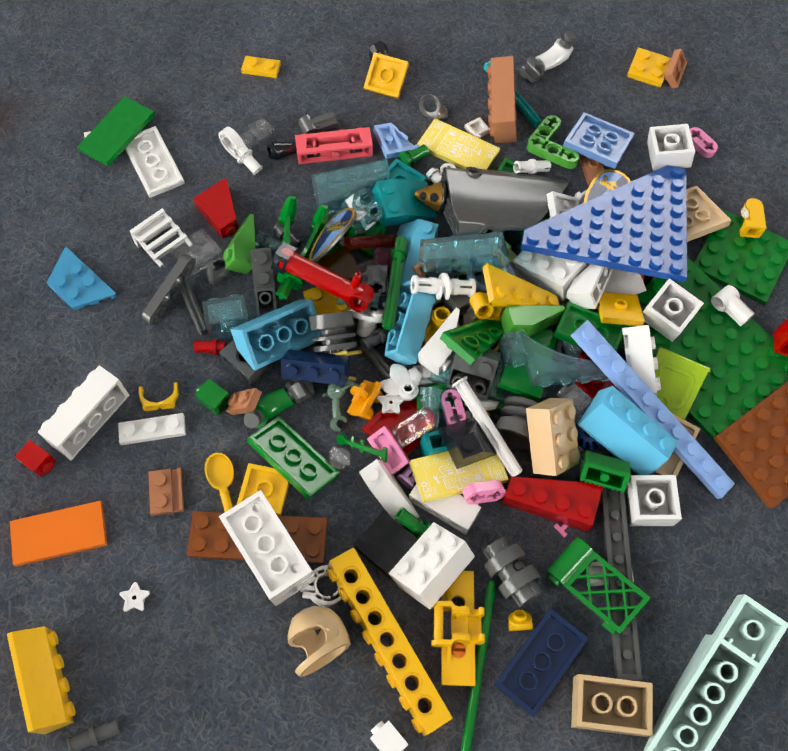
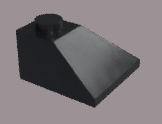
[438,417,497,469]

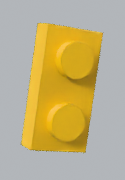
[241,56,281,78]

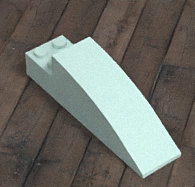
[643,594,788,751]

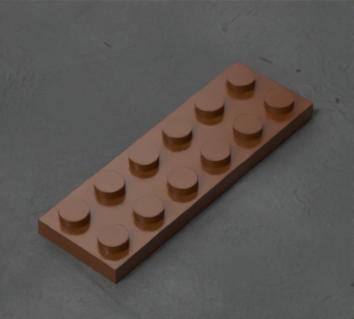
[187,511,327,564]

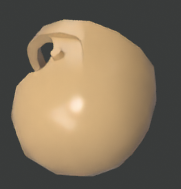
[287,606,351,677]

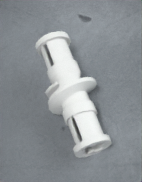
[410,273,476,300]

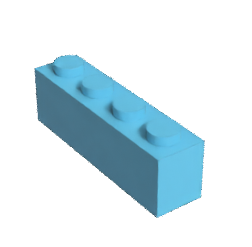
[384,280,436,366]

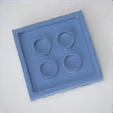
[563,112,635,169]

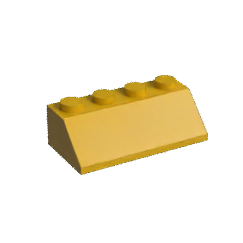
[7,626,75,734]

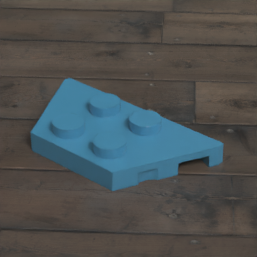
[47,247,117,310]

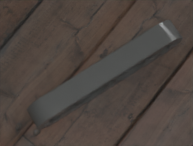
[142,254,196,325]

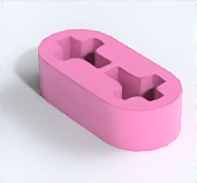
[690,127,718,158]
[441,389,466,426]
[462,480,506,504]

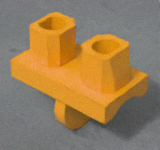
[347,380,384,420]

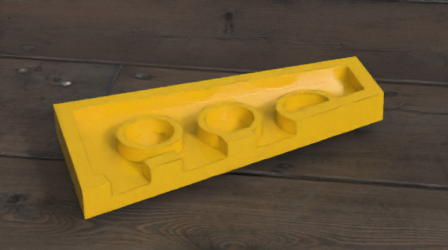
[483,263,560,307]

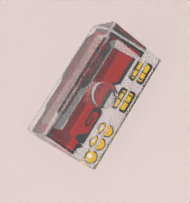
[391,407,435,448]

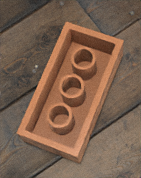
[487,56,517,143]

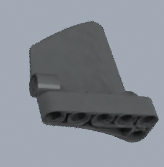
[441,167,569,244]

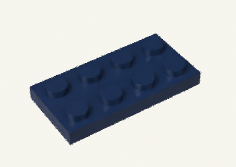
[494,608,589,717]

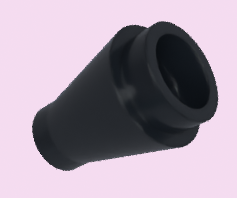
[267,141,296,160]

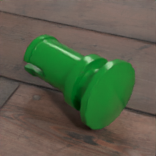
[399,144,429,167]
[395,507,430,539]

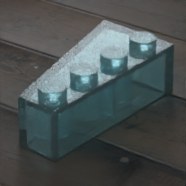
[311,159,392,213]
[419,232,510,276]

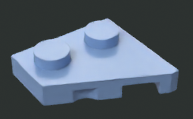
[373,123,419,159]

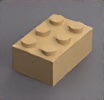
[526,398,580,476]
[571,674,653,737]

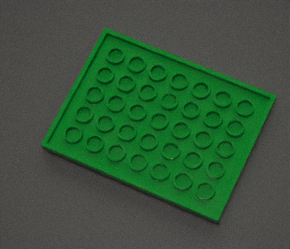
[619,257,788,445]

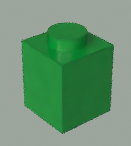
[195,379,230,416]

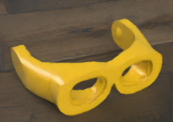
[139,382,179,411]

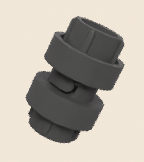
[483,537,542,607]

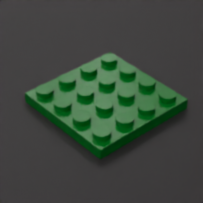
[694,209,788,305]

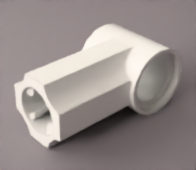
[711,285,755,326]

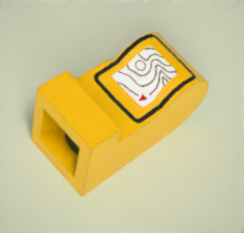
[739,198,766,238]

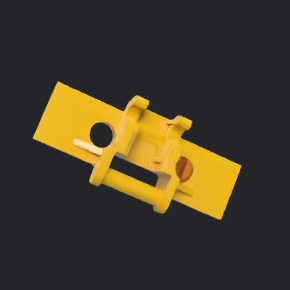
[431,571,485,686]

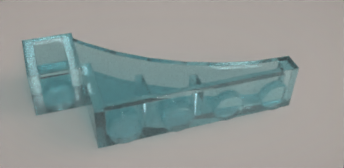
[498,331,610,387]

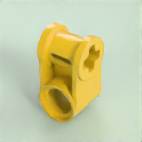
[469,292,506,321]

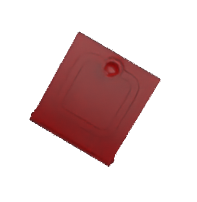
[362,400,440,457]

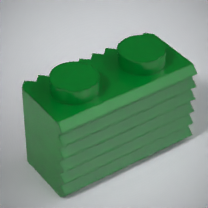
[580,450,631,493]

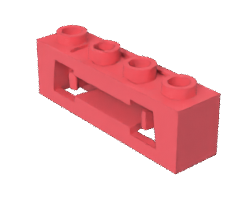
[295,127,373,164]

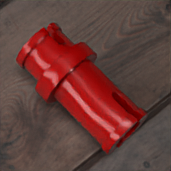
[193,339,228,355]

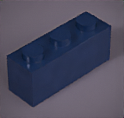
[281,350,350,386]

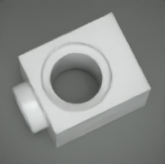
[370,721,408,751]

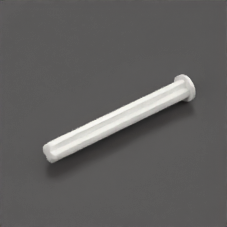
[452,376,522,477]

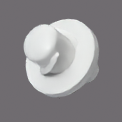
[349,306,384,338]

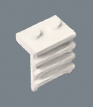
[130,208,193,268]

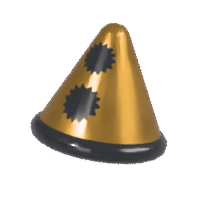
[414,180,447,214]

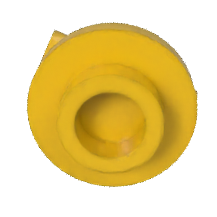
[508,610,533,631]

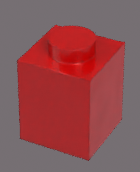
[15,440,56,477]

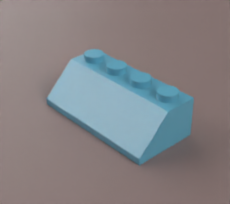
[230,299,321,370]
[577,386,678,475]

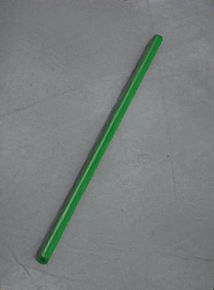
[461,581,497,751]

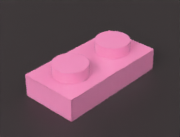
[367,426,410,475]

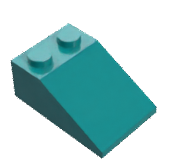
[372,179,437,227]

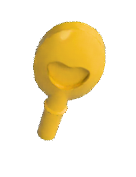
[205,453,234,512]

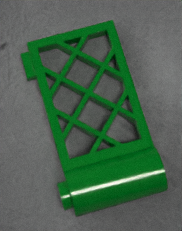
[547,537,651,635]

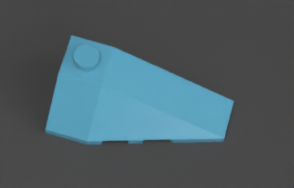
[395,219,439,284]

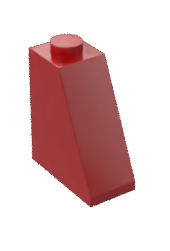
[193,178,238,239]

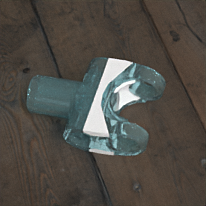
[340,188,383,234]

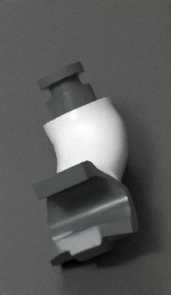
[518,31,577,83]

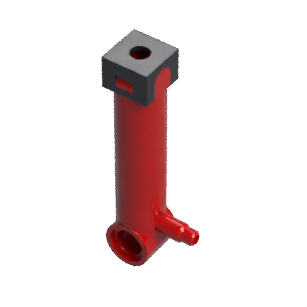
[271,242,375,312]

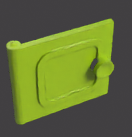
[655,347,711,420]

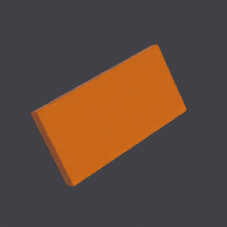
[10,501,108,567]

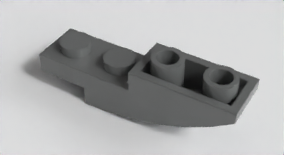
[250,247,277,317]

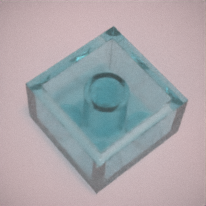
[202,294,250,340]

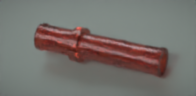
[344,233,399,250]

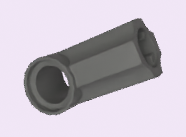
[298,111,338,134]
[367,265,387,296]

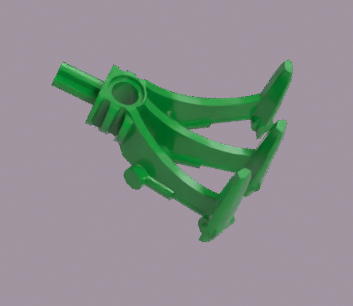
[276,196,355,300]

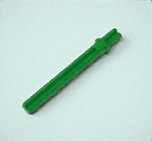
[382,236,407,331]

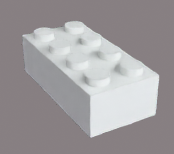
[38,365,130,461]

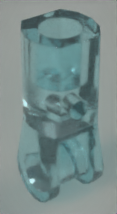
[255,230,282,253]

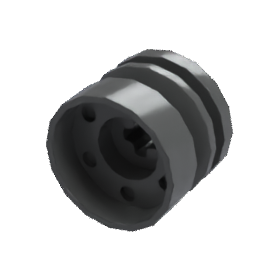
[309,311,357,354]
[495,396,537,451]

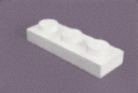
[118,413,186,445]

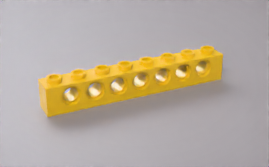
[327,547,453,736]

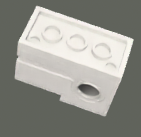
[219,490,316,606]

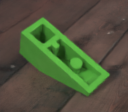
[223,214,255,274]
[500,306,565,339]

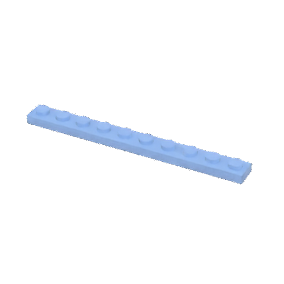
[570,320,735,499]

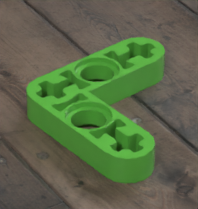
[527,115,579,169]

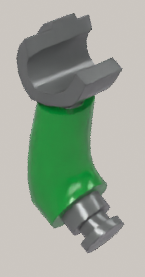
[244,380,315,428]

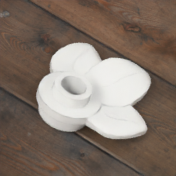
[380,364,421,401]

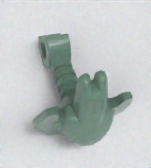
[322,381,360,432]

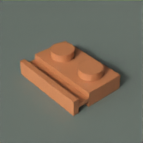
[148,467,184,516]

